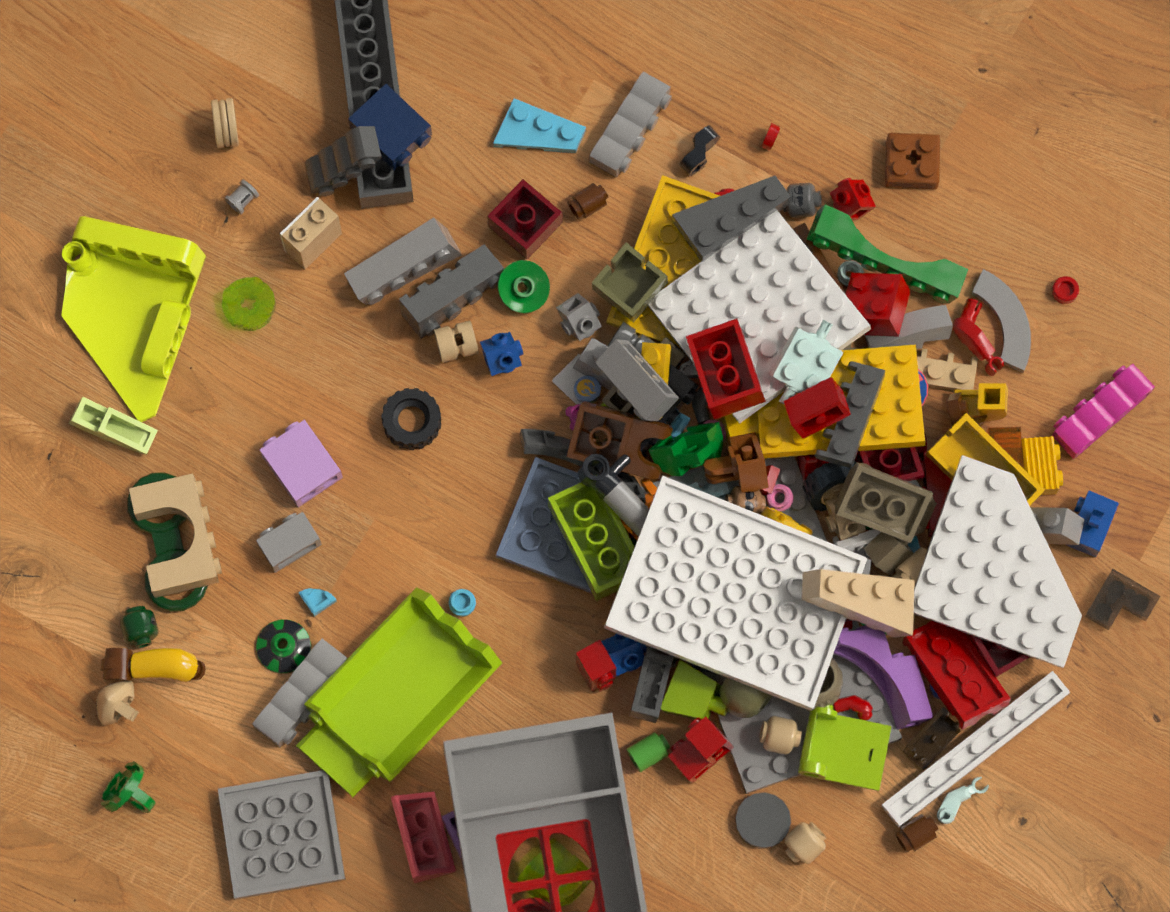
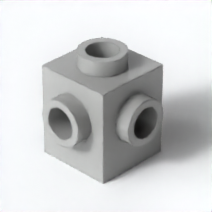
[556,293,602,341]

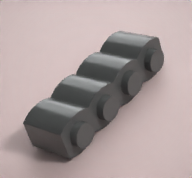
[305,126,381,196]

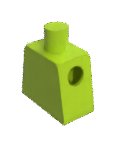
[661,661,728,719]

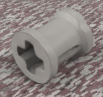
[224,179,259,214]

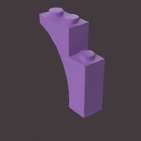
[833,625,933,729]

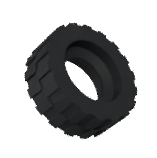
[381,388,442,450]

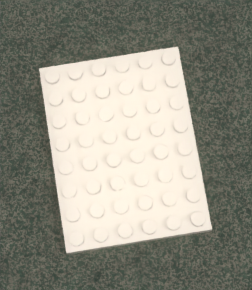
[604,476,867,711]

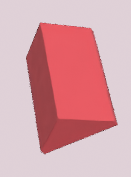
[391,792,456,884]

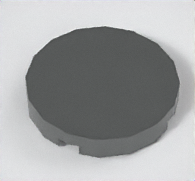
[735,792,791,849]

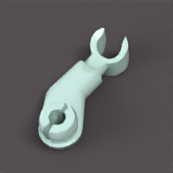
[937,777,989,824]

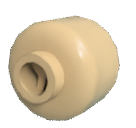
[759,716,801,755]
[785,822,826,864]

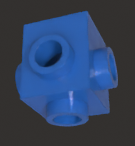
[480,332,524,376]
[601,633,646,676]

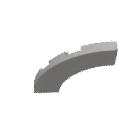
[971,269,1031,373]

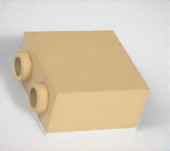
[280,197,342,269]

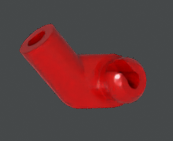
[833,695,873,721]

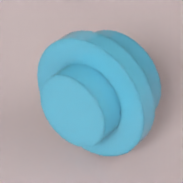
[449,589,476,617]

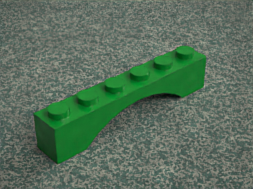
[807,204,969,304]

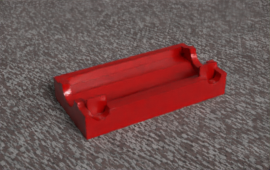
[902,621,1011,730]

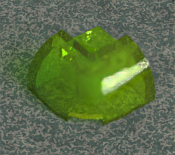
[516,838,592,906]

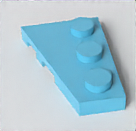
[493,99,586,153]

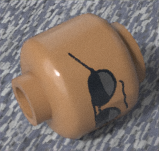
[724,486,766,515]

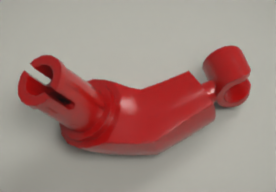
[953,298,1004,376]

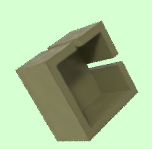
[592,242,668,323]

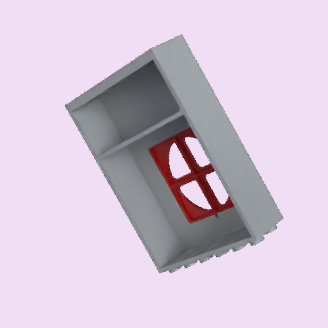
[443,713,647,912]

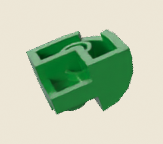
[649,422,723,477]

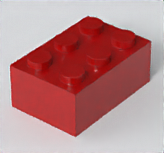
[686,318,766,420]

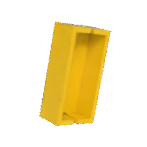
[925,413,1045,506]

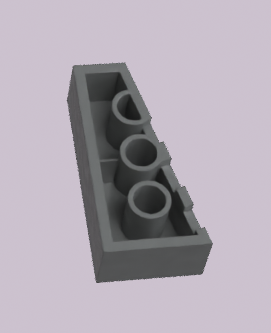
[672,176,791,262]
[399,244,504,339]

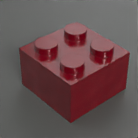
[487,179,563,260]

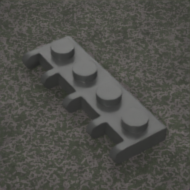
[815,361,885,468]

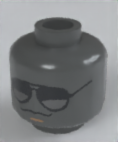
[783,183,822,218]

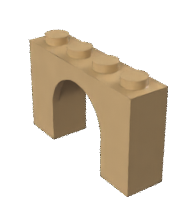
[129,473,222,598]

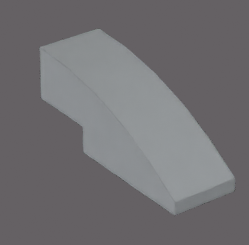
[865,305,953,349]

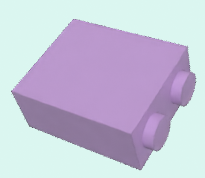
[260,420,343,508]

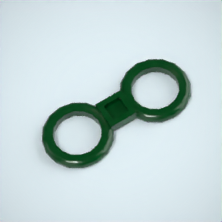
[127,472,208,612]

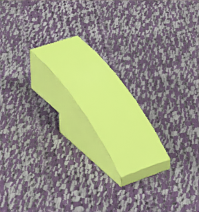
[68,397,158,455]

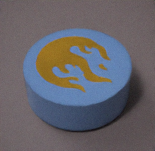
[574,376,601,403]

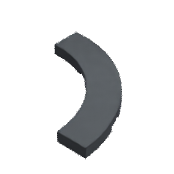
[520,429,646,504]

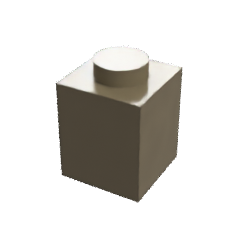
[864,532,913,576]

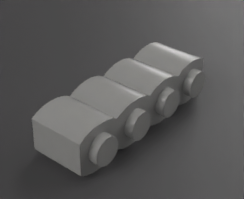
[589,72,672,177]
[253,639,348,747]

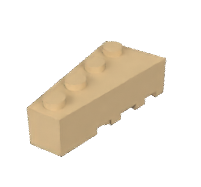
[802,569,915,638]

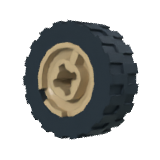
[802,461,856,511]

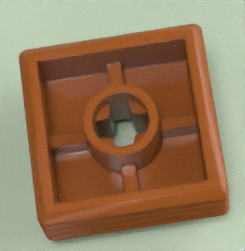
[885,133,940,189]

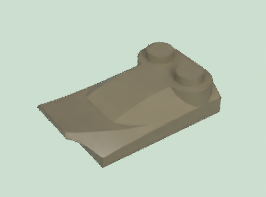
[835,462,937,543]

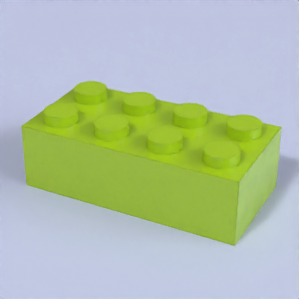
[548,475,634,601]

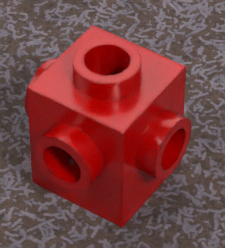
[829,178,876,220]

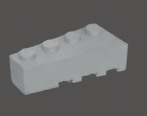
[344,218,462,305]

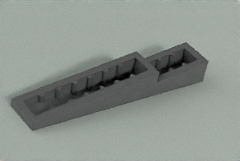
[629,645,674,723]

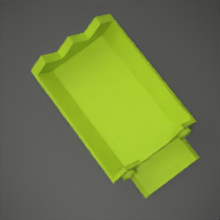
[296,587,502,797]

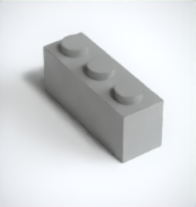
[595,339,679,421]

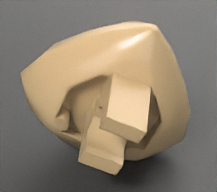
[96,681,139,726]

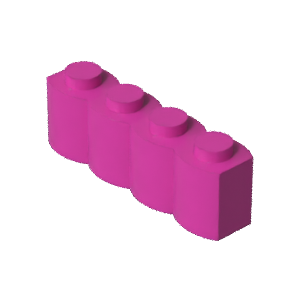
[1052,364,1155,459]

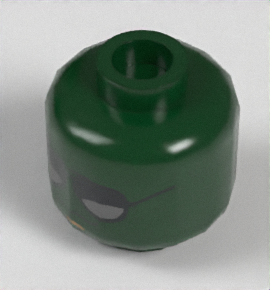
[120,606,159,648]

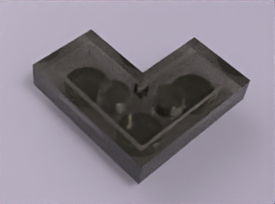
[1085,569,1160,630]

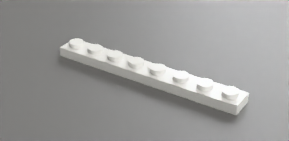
[881,671,1070,828]

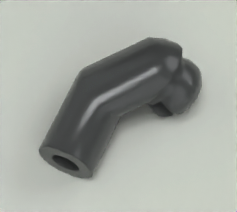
[692,386,711,425]

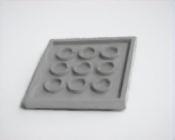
[218,770,346,900]

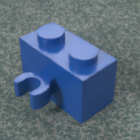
[1066,491,1119,558]

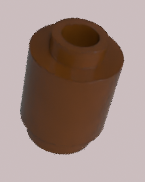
[567,183,608,220]
[895,814,939,853]

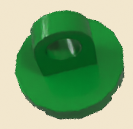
[101,761,156,813]

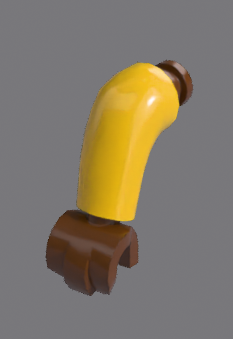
[101,648,206,682]

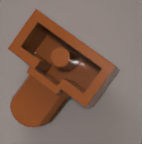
[704,432,769,493]

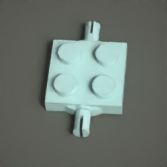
[769,320,843,404]

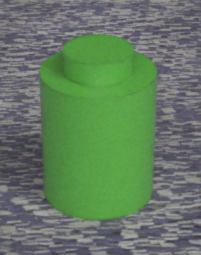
[626,732,670,773]

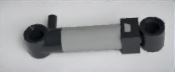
[578,454,649,537]

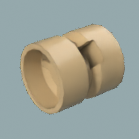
[434,320,479,363]

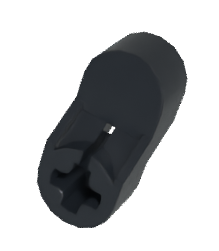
[680,125,720,176]

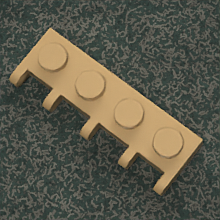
[917,348,978,391]

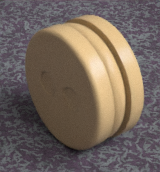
[211,98,239,149]

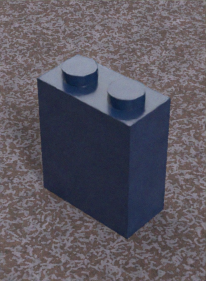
[348,84,432,170]

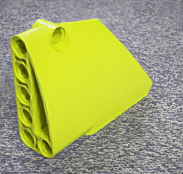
[61,216,206,422]

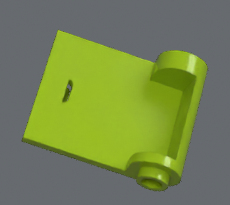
[798,705,892,791]

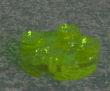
[222,277,276,331]

